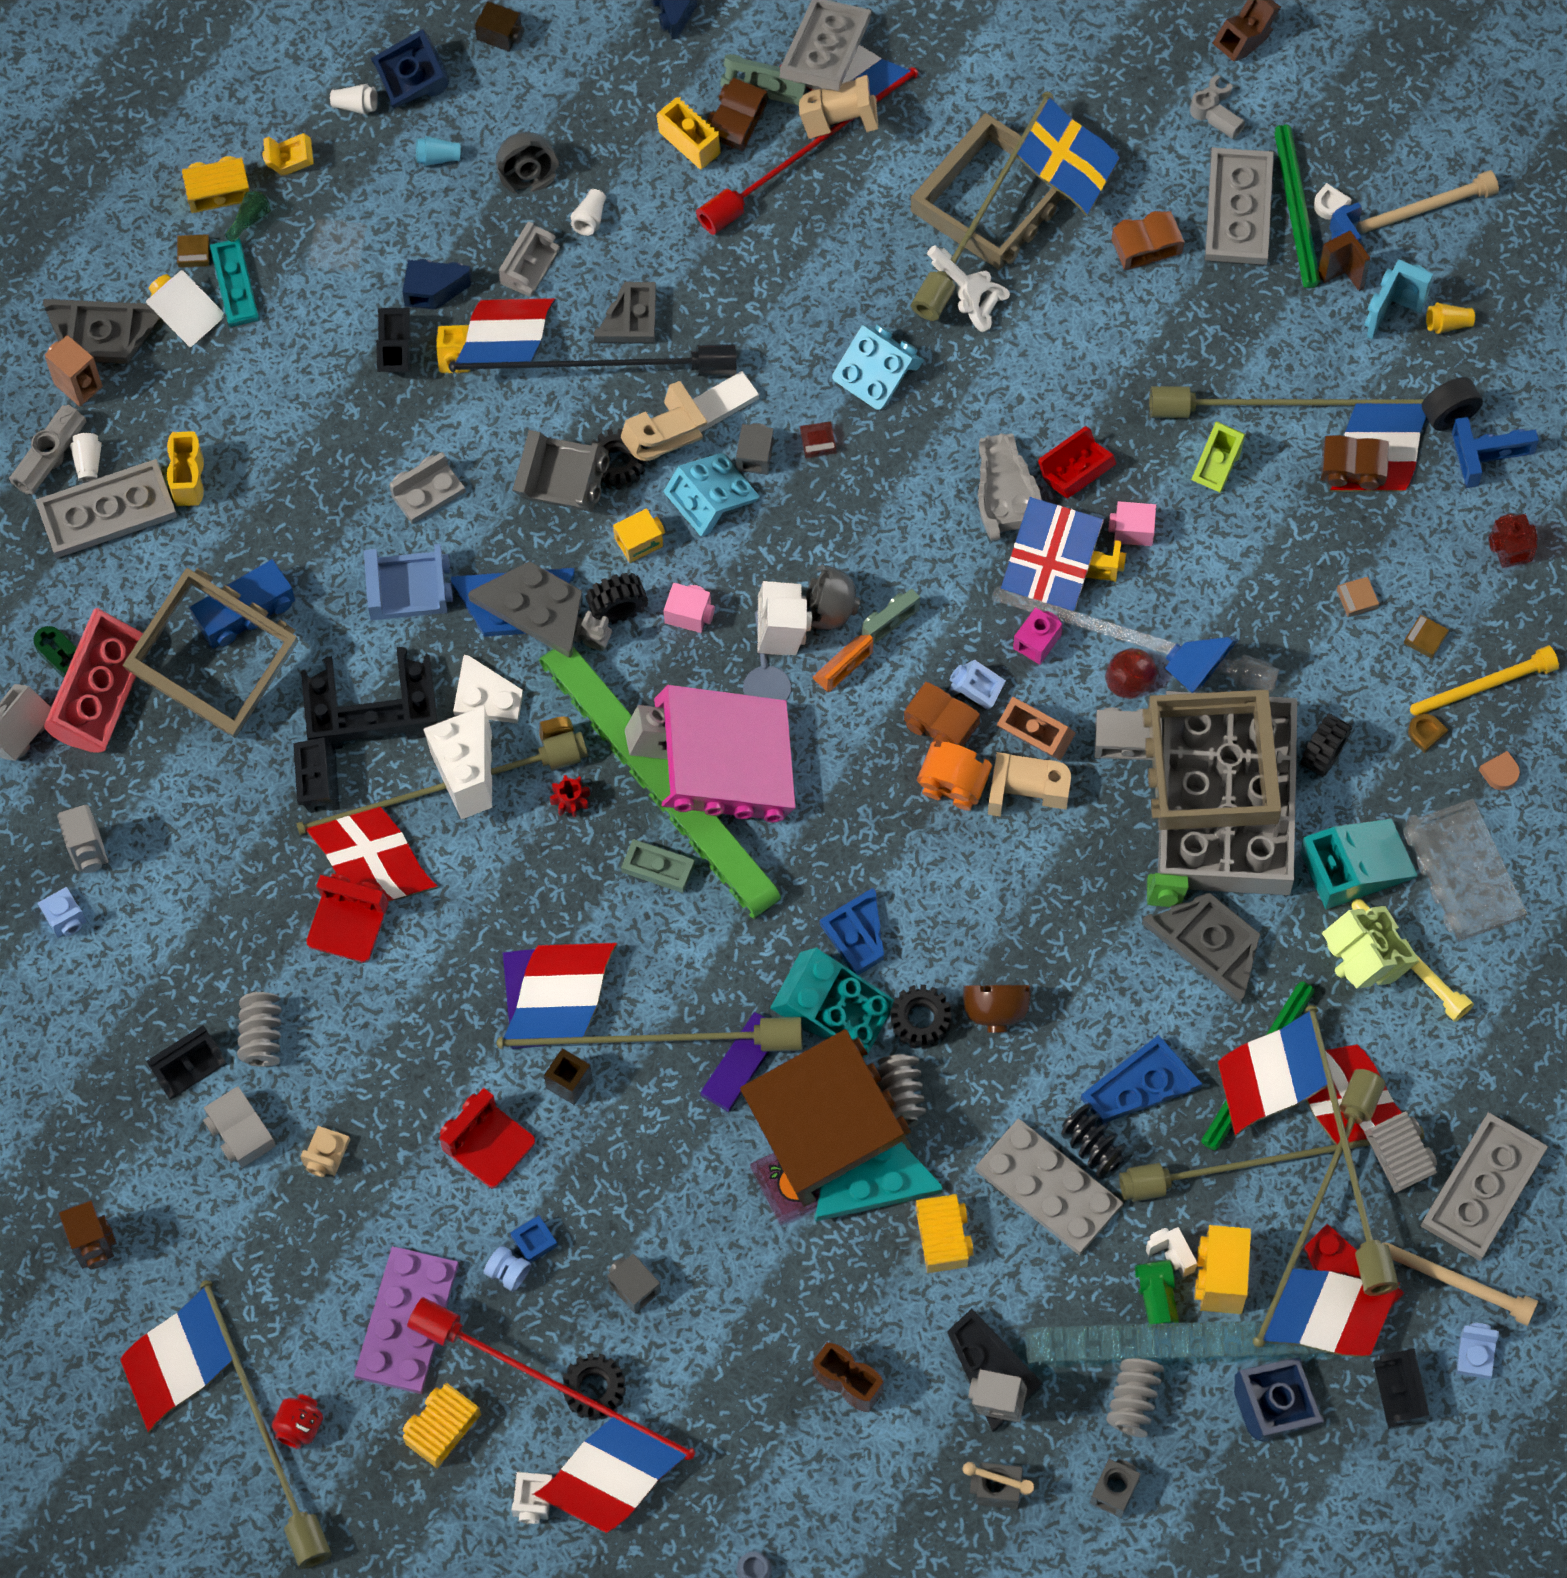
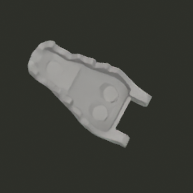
[978,433,1041,541]

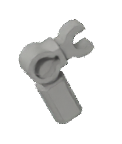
[1190,75,1245,140]
[574,611,612,651]

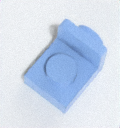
[948,660,1006,710]
[38,887,87,938]
[1456,1323,1499,1379]

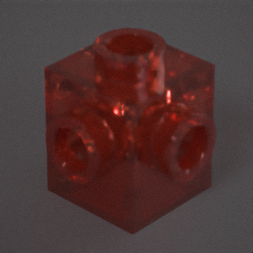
[1488,513,1538,568]

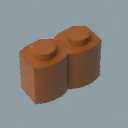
[1111,211,1184,270]
[904,682,980,747]

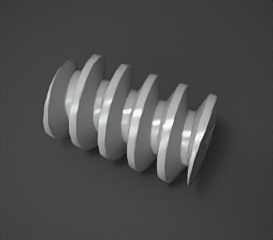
[237,992,282,1067]
[877,1054,926,1128]
[1106,1358,1164,1438]

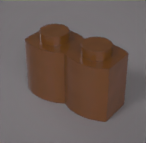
[706,77,769,152]
[1321,435,1389,490]
[813,1342,884,1412]

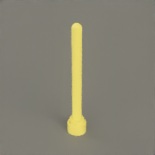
[1352,899,1474,1022]

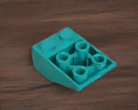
[1300,819,1418,910]
[770,947,894,1058]

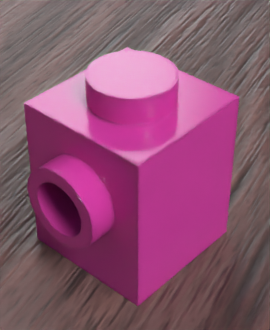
[1013,607,1063,665]

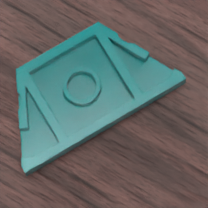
[814,1142,943,1222]

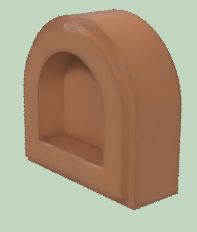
[1479,751,1520,790]

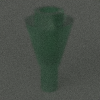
[225,191,271,242]

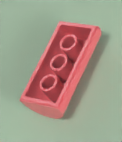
[44,608,143,753]

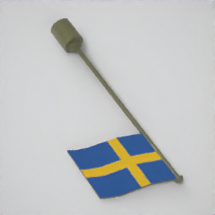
[911,91,1119,321]

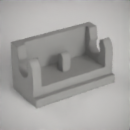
[499,221,560,297]

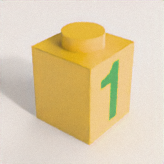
[613,508,665,563]

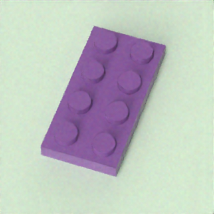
[354,1246,459,1394]

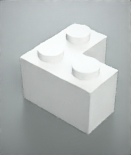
[757,581,812,655]

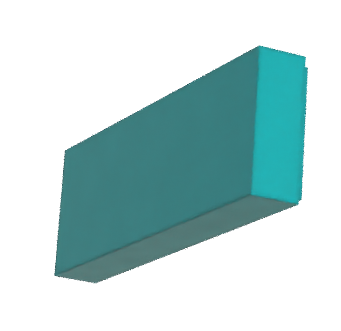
[210,238,260,328]

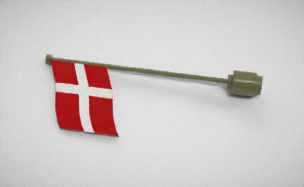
[296,731,588,902]
[1119,1044,1425,1202]

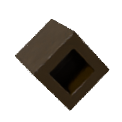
[475,1,524,52]
[544,1048,593,1105]

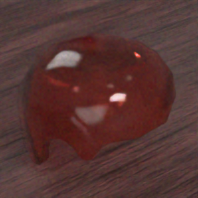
[1105,647,1158,699]

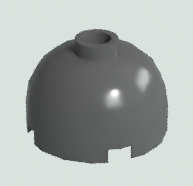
[496,131,559,193]
[806,564,860,631]

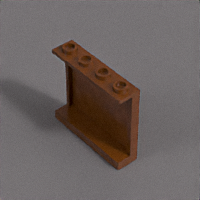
[740,1029,912,1207]

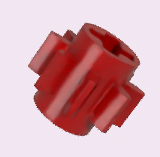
[550,775,590,817]

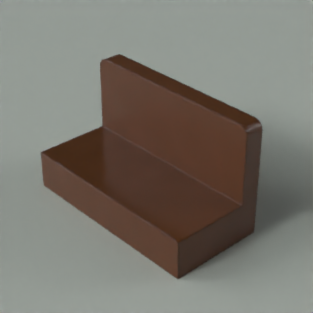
[1319,230,1371,291]

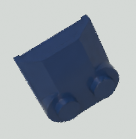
[371,29,449,108]
[1234,1357,1324,1442]

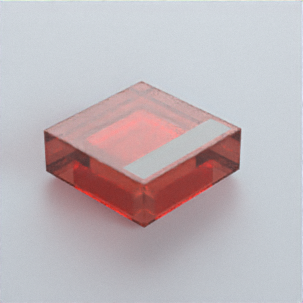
[800,421,836,458]

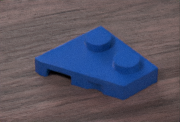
[820,888,884,975]

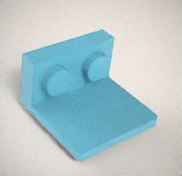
[663,453,759,537]

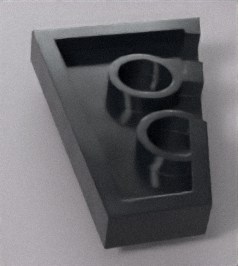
[947,1308,1044,1432]

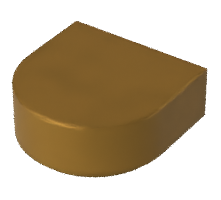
[1408,714,1448,753]
[539,717,574,745]

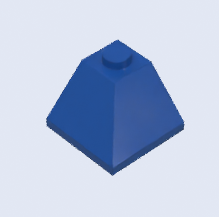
[1165,636,1238,693]

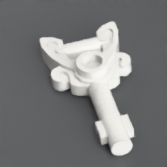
[927,245,1010,332]

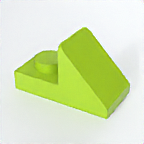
[1191,421,1246,492]

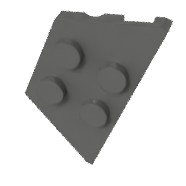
[43,299,161,364]
[468,561,583,658]
[1142,893,1260,1004]

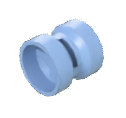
[484,1245,531,1292]

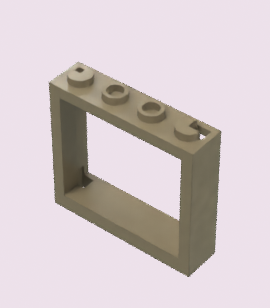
[911,112,1068,270]
[122,568,299,738]
[1142,690,1281,830]

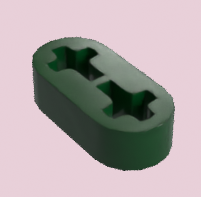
[33,626,77,677]

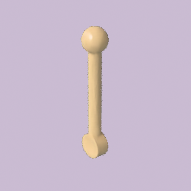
[963,1462,1034,1495]

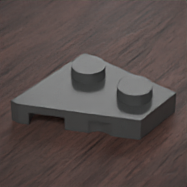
[594,282,656,343]

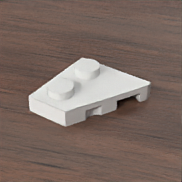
[453,655,523,723]

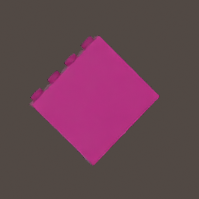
[654,685,795,823]

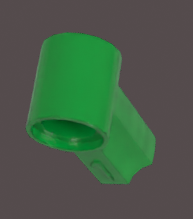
[1135,1260,1179,1331]

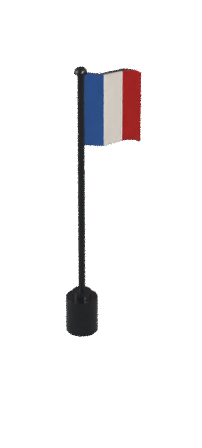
[449,298,737,376]

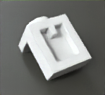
[1146,1227,1197,1278]

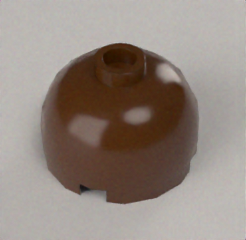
[963,985,1031,1033]

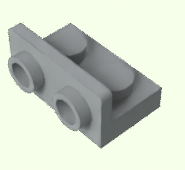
[389,452,466,524]

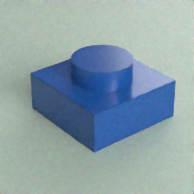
[510,1215,558,1263]

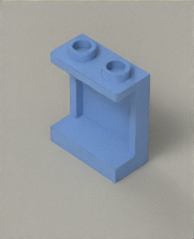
[364,544,453,620]

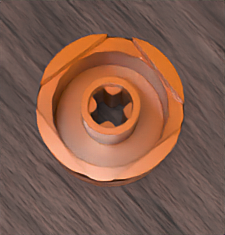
[917,741,992,811]

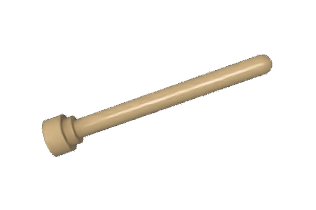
[1356,170,1499,234]
[1382,1242,1538,1326]

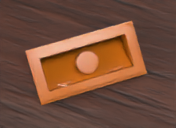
[812,635,873,692]

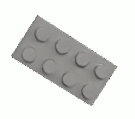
[779,0,871,91]
[1205,147,1273,265]
[35,459,177,558]
[1421,1112,1548,1261]
[975,1118,1123,1256]

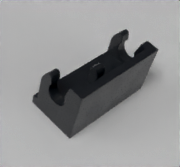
[293,737,340,813]
[146,1025,227,1100]
[1373,1348,1429,1430]

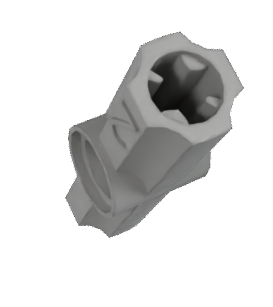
[9,405,86,495]

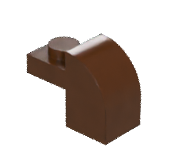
[1212,0,1281,62]

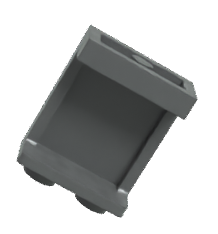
[512,430,609,512]

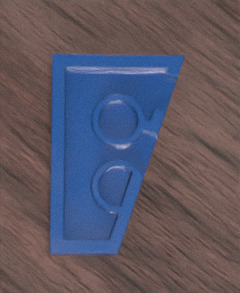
[1081,1035,1202,1124]

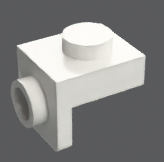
[512,1472,552,1524]

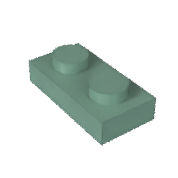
[862,588,920,645]
[621,839,695,893]

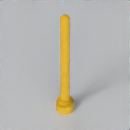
[1410,645,1559,716]

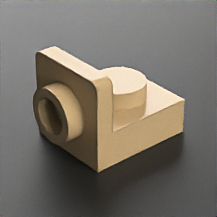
[300,1126,350,1177]

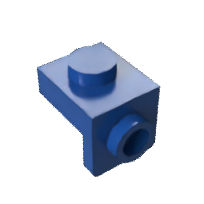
[1329,202,1362,243]

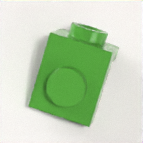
[1147,873,1188,907]

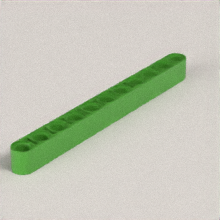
[539,647,781,919]

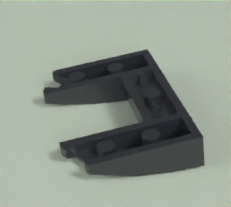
[301,647,438,749]

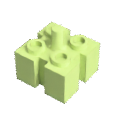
[1322,906,1419,989]

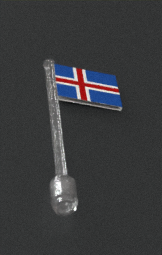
[992,497,1280,693]

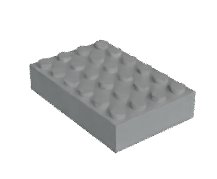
[1158,691,1297,895]

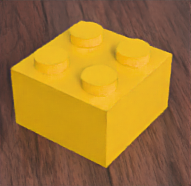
[1194,1225,1251,1314]

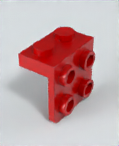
[306,874,389,963]
[439,1088,535,1189]

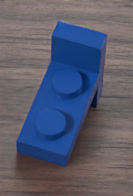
[1452,417,1539,488]

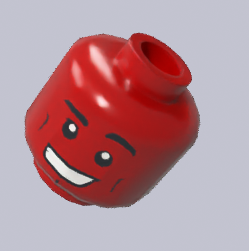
[272,1394,323,1449]

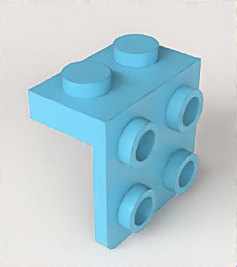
[1364,259,1433,339]
[832,324,924,410]

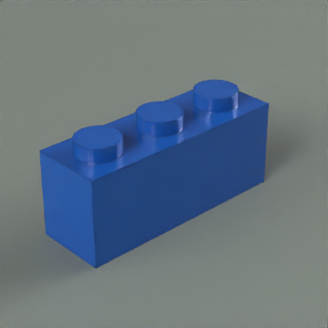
[189,559,295,649]

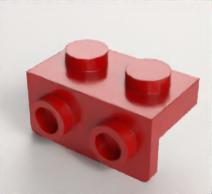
[1038,426,1116,499]

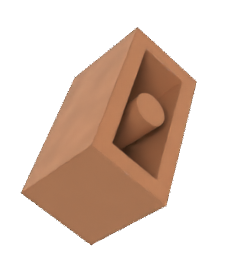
[44,335,103,407]
[997,697,1076,761]

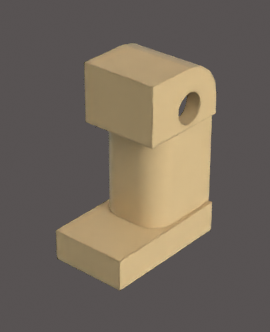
[799,75,878,139]
[621,381,707,461]
[988,752,1071,817]

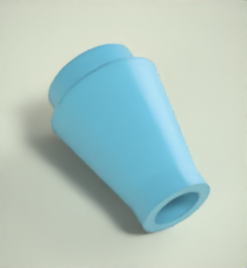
[416,136,460,166]

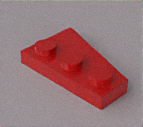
[1303,1224,1404,1310]

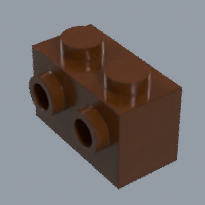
[59,1200,117,1269]

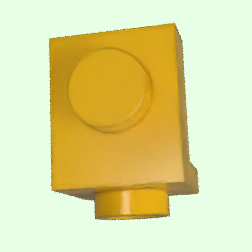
[263,133,313,175]

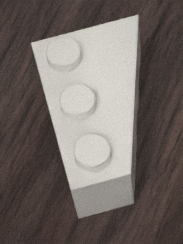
[424,706,492,819]

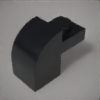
[376,308,412,372]

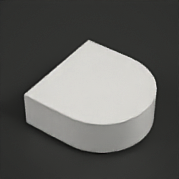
[1314,183,1352,219]

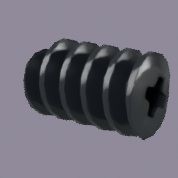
[1061,1103,1132,1180]

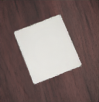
[146,270,224,347]

